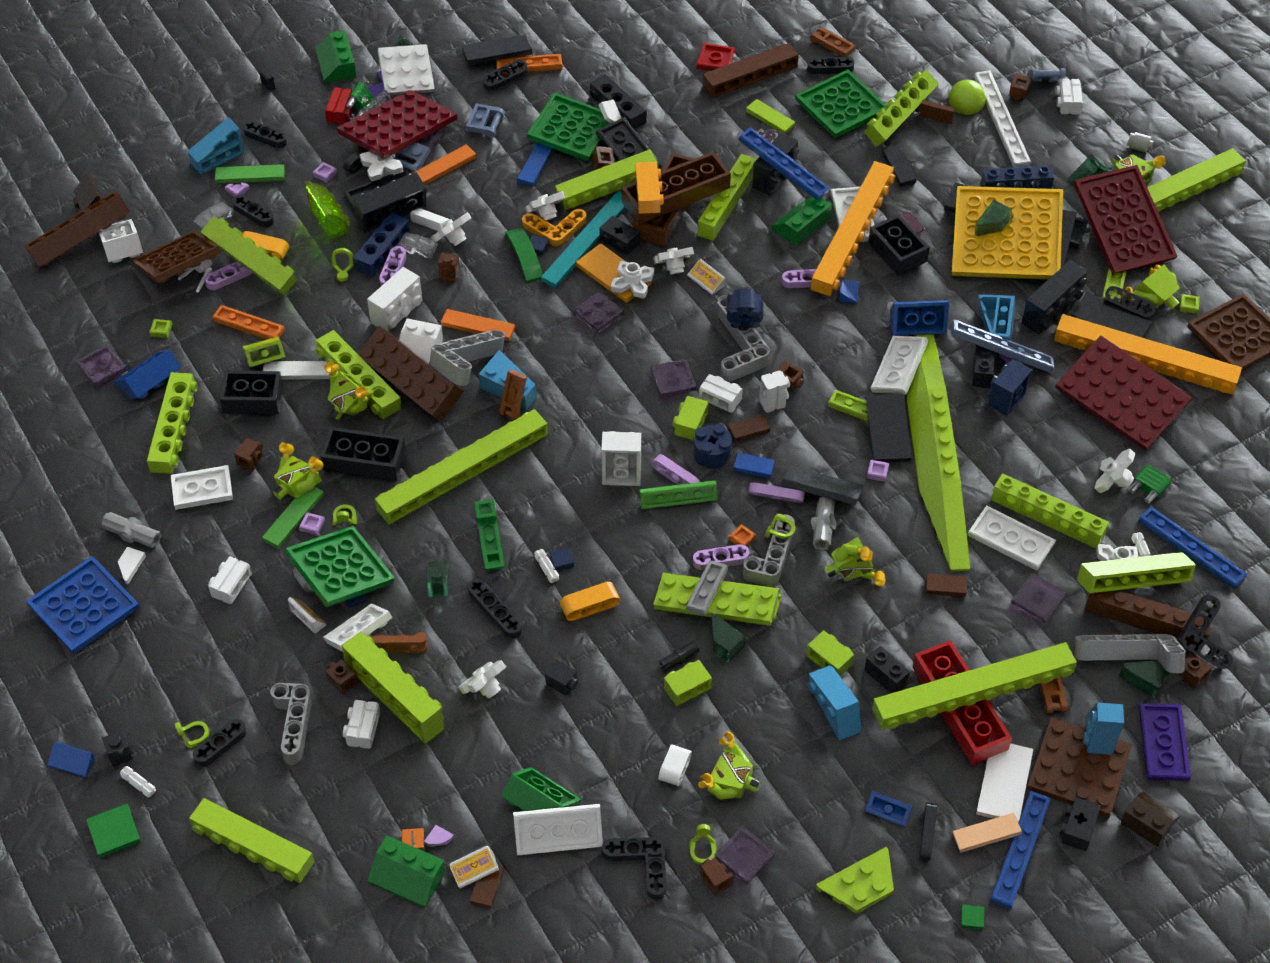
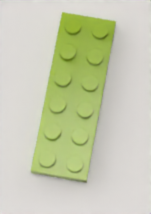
[653,573,779,626]

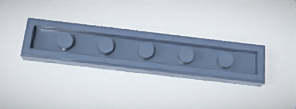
[951,320,1054,373]

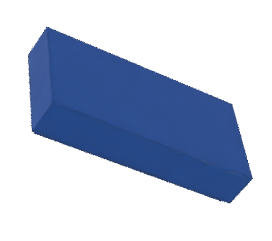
[733,453,775,479]

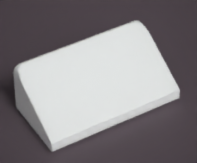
[410,208,450,231]

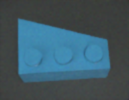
[187,117,244,175]
[978,294,1015,341]
[479,350,536,410]
[808,665,861,741]
[1083,703,1124,755]

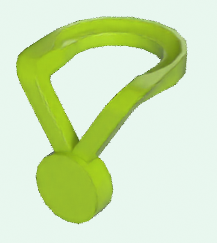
[332,248,354,282]
[332,504,357,526]
[764,514,796,539]
[175,721,210,748]
[689,824,717,865]

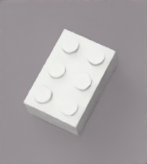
[367,267,423,331]
[601,431,641,486]

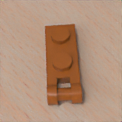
[809,27,856,57]
[499,369,527,421]
[370,632,428,653]
[1039,677,1068,714]

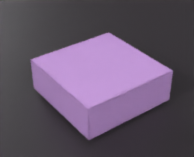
[313,162,337,183]
[867,460,889,482]
[299,512,325,536]

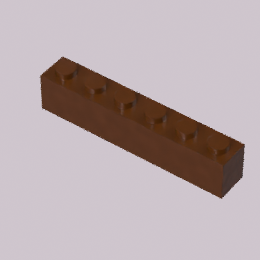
[703,43,799,98]
[24,191,130,267]
[1084,590,1211,648]

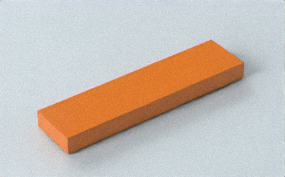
[496,54,563,74]
[411,144,477,185]
[212,305,285,340]
[441,309,515,342]

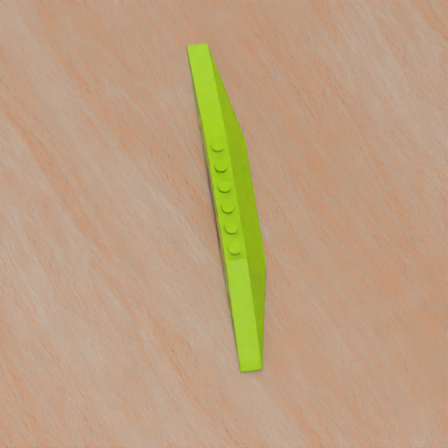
[906,334,970,572]

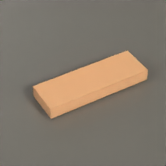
[953,813,1022,853]

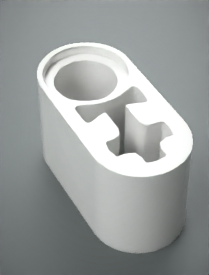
[658,745,692,786]

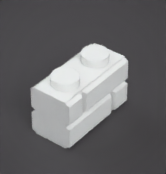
[1055,79,1083,115]
[759,371,790,413]
[699,374,743,413]
[208,557,252,604]
[343,700,380,749]

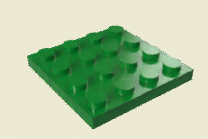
[795,70,886,138]
[527,92,611,162]
[285,526,395,607]

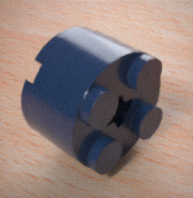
[727,288,763,328]
[693,424,732,469]

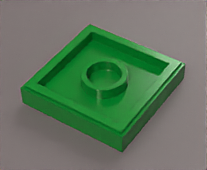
[86,803,141,858]

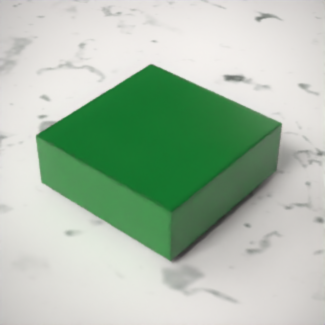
[961,904,984,930]

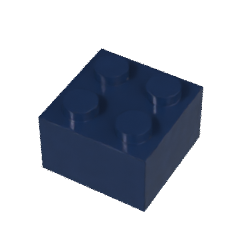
[988,359,1032,416]

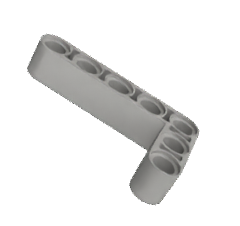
[717,295,770,382]
[429,330,505,386]
[1074,634,1186,673]

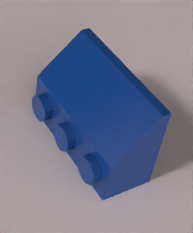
[889,300,949,336]
[114,349,182,400]

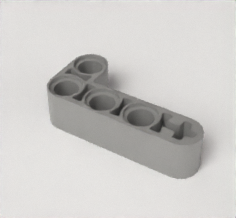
[743,515,795,587]
[270,683,312,765]

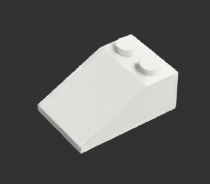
[98,219,143,263]
[399,319,443,363]

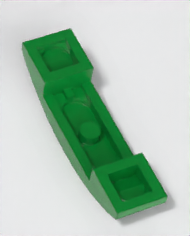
[505,227,543,283]
[475,499,505,571]

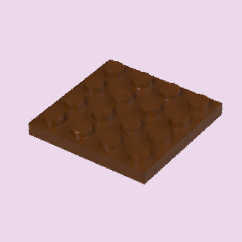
[132,230,221,283]
[1187,294,1270,371]
[1027,717,1132,818]

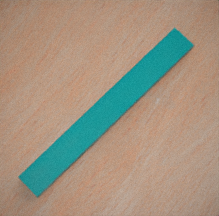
[541,191,626,288]

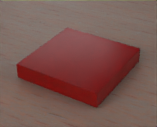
[696,43,735,71]

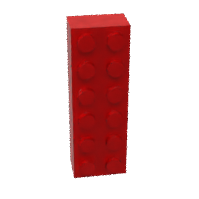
[912,640,1012,765]

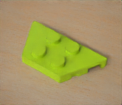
[816,847,894,914]

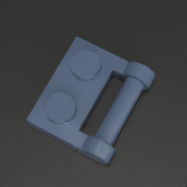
[1027,68,1066,83]
[466,103,505,138]
[394,142,431,173]

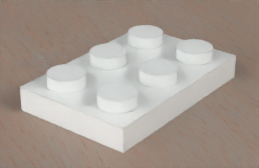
[171,465,233,510]
[323,603,392,652]

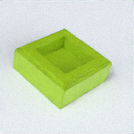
[1179,294,1199,314]
[149,319,173,338]

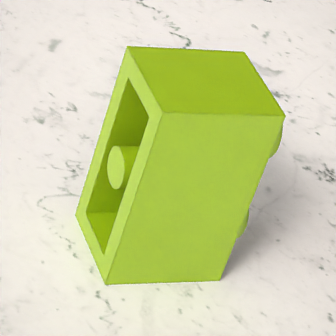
[243,337,285,367]
[672,396,708,440]
[806,630,854,676]
[664,660,712,706]

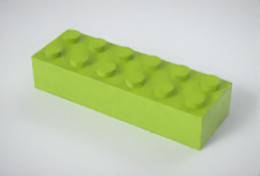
[342,631,444,744]

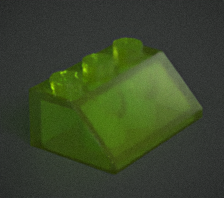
[305,181,350,240]

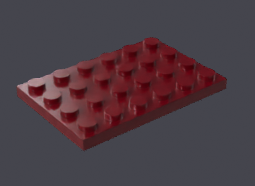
[337,90,458,159]
[1073,165,1178,275]
[1055,335,1192,451]

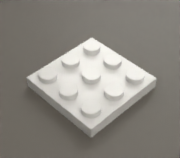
[378,44,435,96]

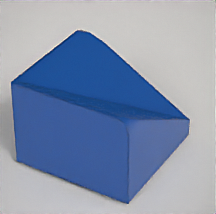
[839,280,859,304]

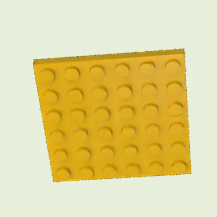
[952,186,1063,279]

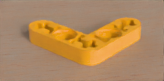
[522,209,586,246]

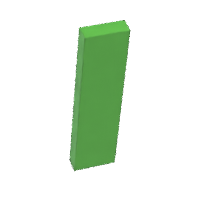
[215,164,285,184]
[639,480,717,509]
[262,487,324,549]

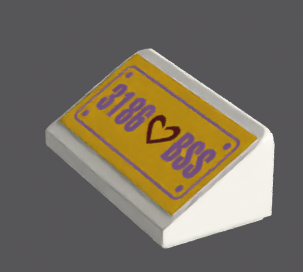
[687,259,725,295]
[288,597,326,634]
[449,846,499,889]

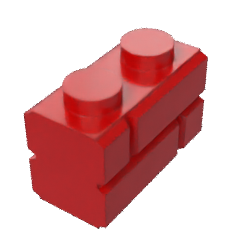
[325,88,354,124]

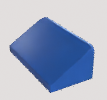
[47,742,95,778]
[865,791,913,827]

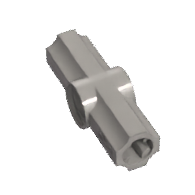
[811,497,836,551]
[101,512,161,548]

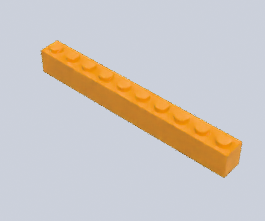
[811,161,895,296]
[1054,314,1242,395]

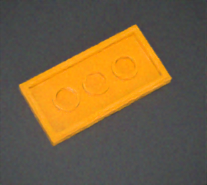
[576,243,651,303]

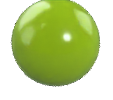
[948,79,986,115]

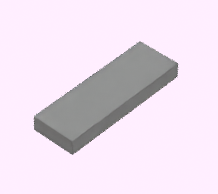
[686,560,728,616]

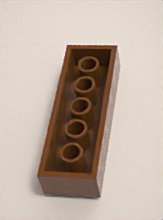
[621,151,731,225]
[633,153,693,246]
[358,326,464,421]

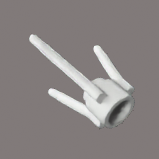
[178,259,212,293]

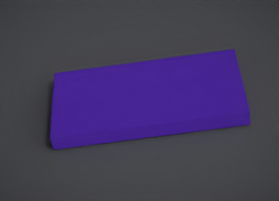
[1138,703,1191,781]

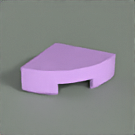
[225,183,250,197]
[424,825,454,847]

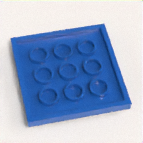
[26,556,140,655]

